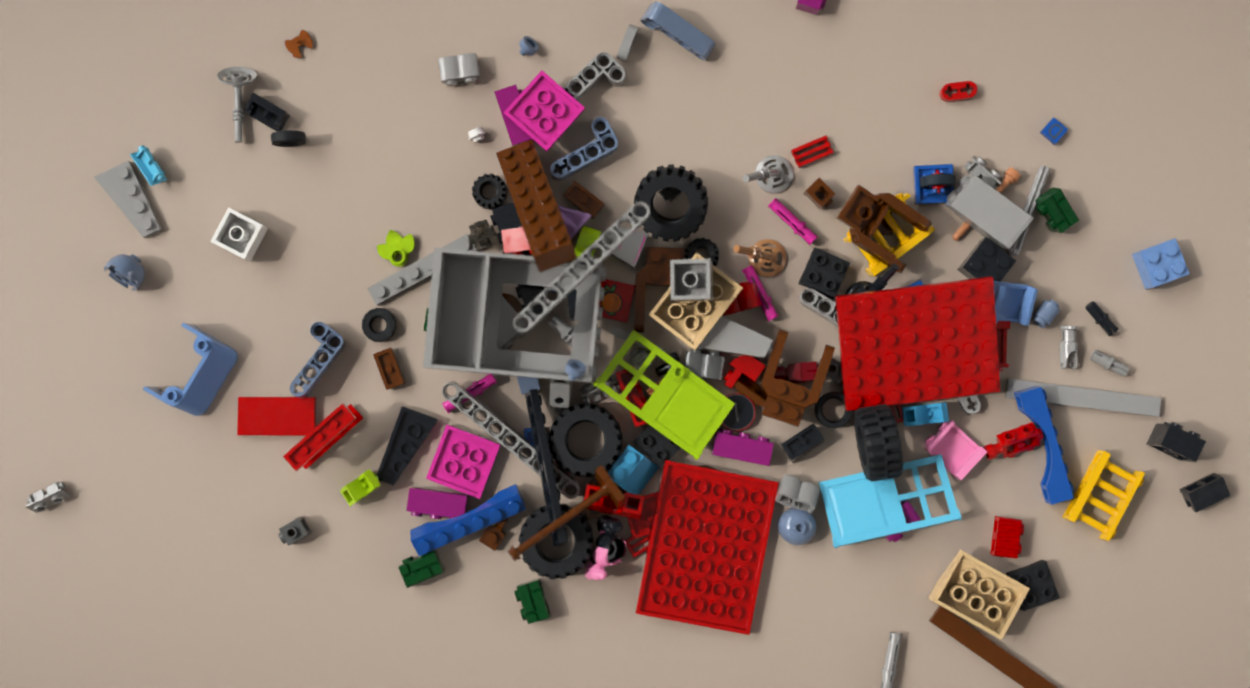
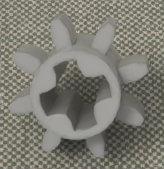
[628,348,651,370]

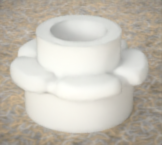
[468,127,486,143]

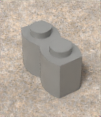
[438,53,480,86]
[775,475,820,514]

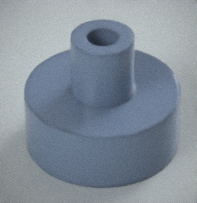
[519,36,539,56]
[565,359,587,381]

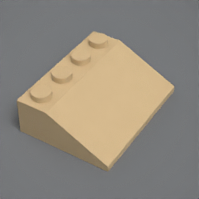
[649,253,743,350]
[928,550,1030,640]

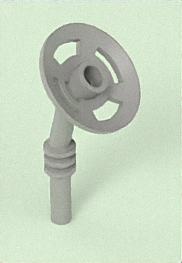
[217,67,257,143]
[743,155,793,193]

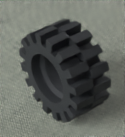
[472,173,507,210]
[684,238,719,266]

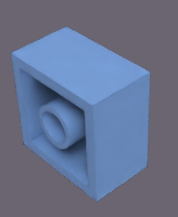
[1132,238,1190,289]

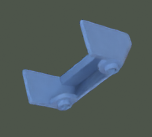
[143,323,238,416]

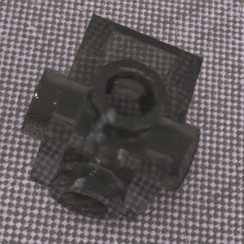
[467,219,497,251]

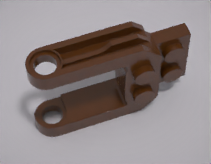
[837,185,932,273]
[634,247,685,333]
[761,329,835,427]

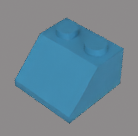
[607,444,659,495]

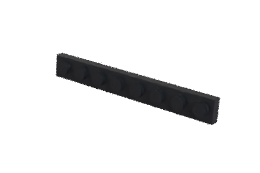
[525,389,568,546]

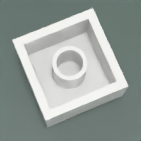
[210,208,268,262]

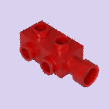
[983,422,1043,460]

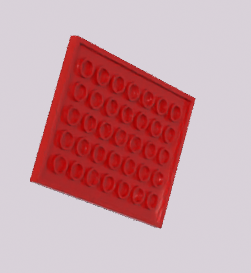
[835,276,1000,411]
[635,460,779,635]

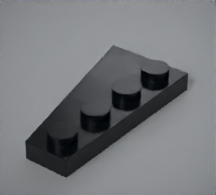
[377,406,439,485]

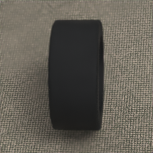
[814,392,853,428]

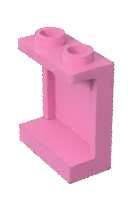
[923,420,987,480]

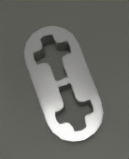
[617,24,639,61]
[956,395,981,414]

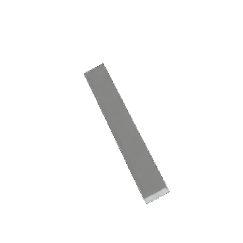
[1005,379,1161,417]

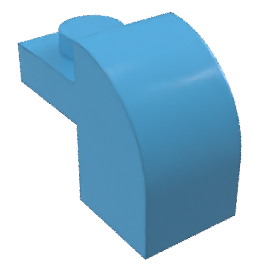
[902,402,949,427]

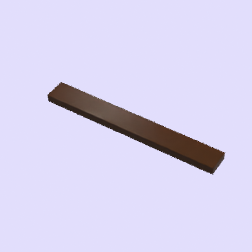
[929,605,1058,688]

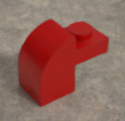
[724,356,766,389]

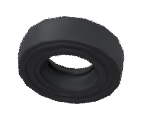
[271,130,306,147]
[362,308,397,342]

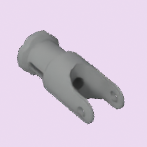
[1060,326,1078,369]

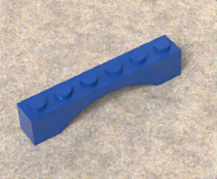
[1014,386,1074,505]
[410,484,526,556]

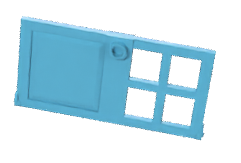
[819,454,961,548]

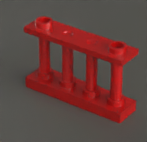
[283,403,364,471]

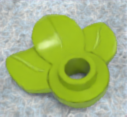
[377,230,415,267]

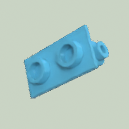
[130,145,167,186]

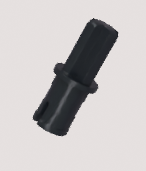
[1085,301,1119,336]

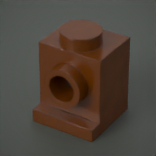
[803,178,835,209]

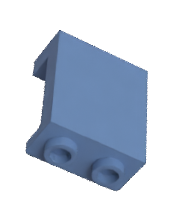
[994,281,1038,326]

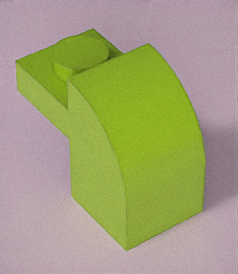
[575,226,602,260]
[340,469,380,507]

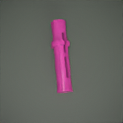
[768,198,818,245]
[742,265,779,321]
[442,374,497,413]

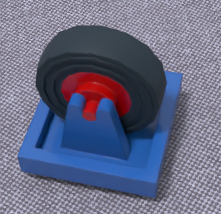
[913,164,955,205]

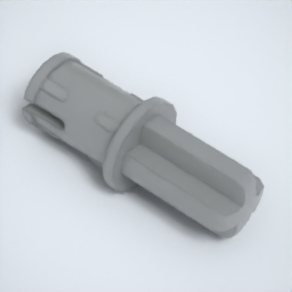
[1090,349,1129,377]

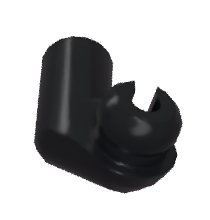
[655,352,680,377]

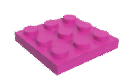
[504,70,585,152]
[426,424,501,499]

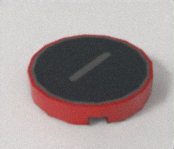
[721,393,755,431]

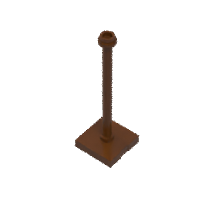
[508,465,625,561]

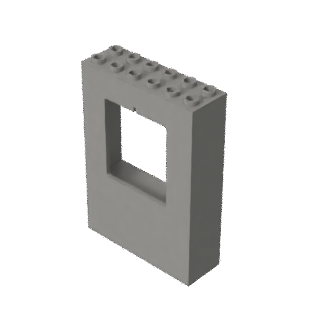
[423,248,606,383]

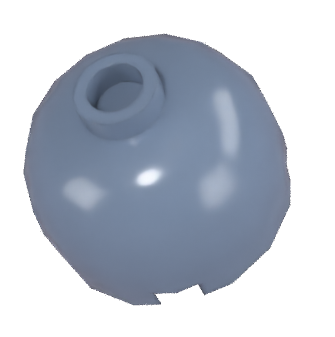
[104,254,145,291]
[778,507,817,546]

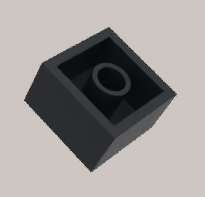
[957,237,1016,282]
[1146,422,1206,462]

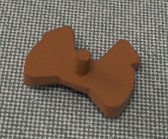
[284,30,313,58]

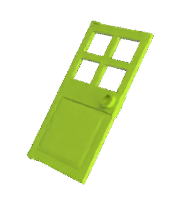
[593,330,735,460]

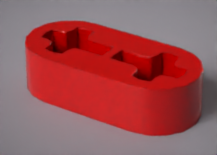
[939,81,977,102]

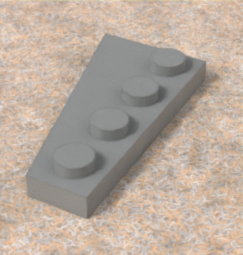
[94,161,162,238]

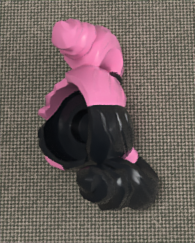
[584,515,627,581]

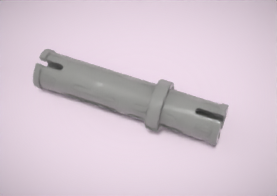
[880,632,902,688]

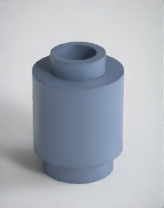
[1032,299,1060,329]

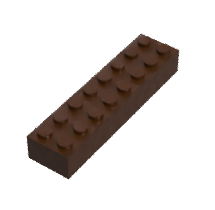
[496,139,577,273]

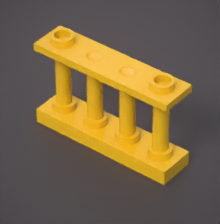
[843,193,935,277]
[1062,450,1145,541]

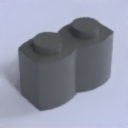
[684,348,725,380]

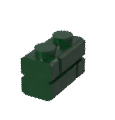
[1035,187,1079,233]
[398,550,445,588]
[514,578,551,624]

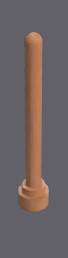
[953,167,1021,241]

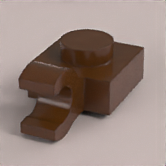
[479,518,508,551]

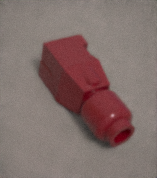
[774,361,817,383]

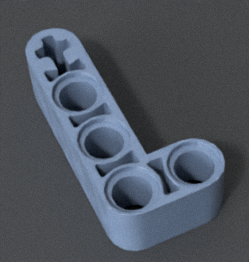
[640,2,716,60]
[550,117,618,181]
[290,322,345,399]

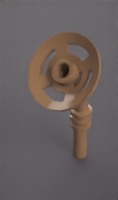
[733,239,787,277]

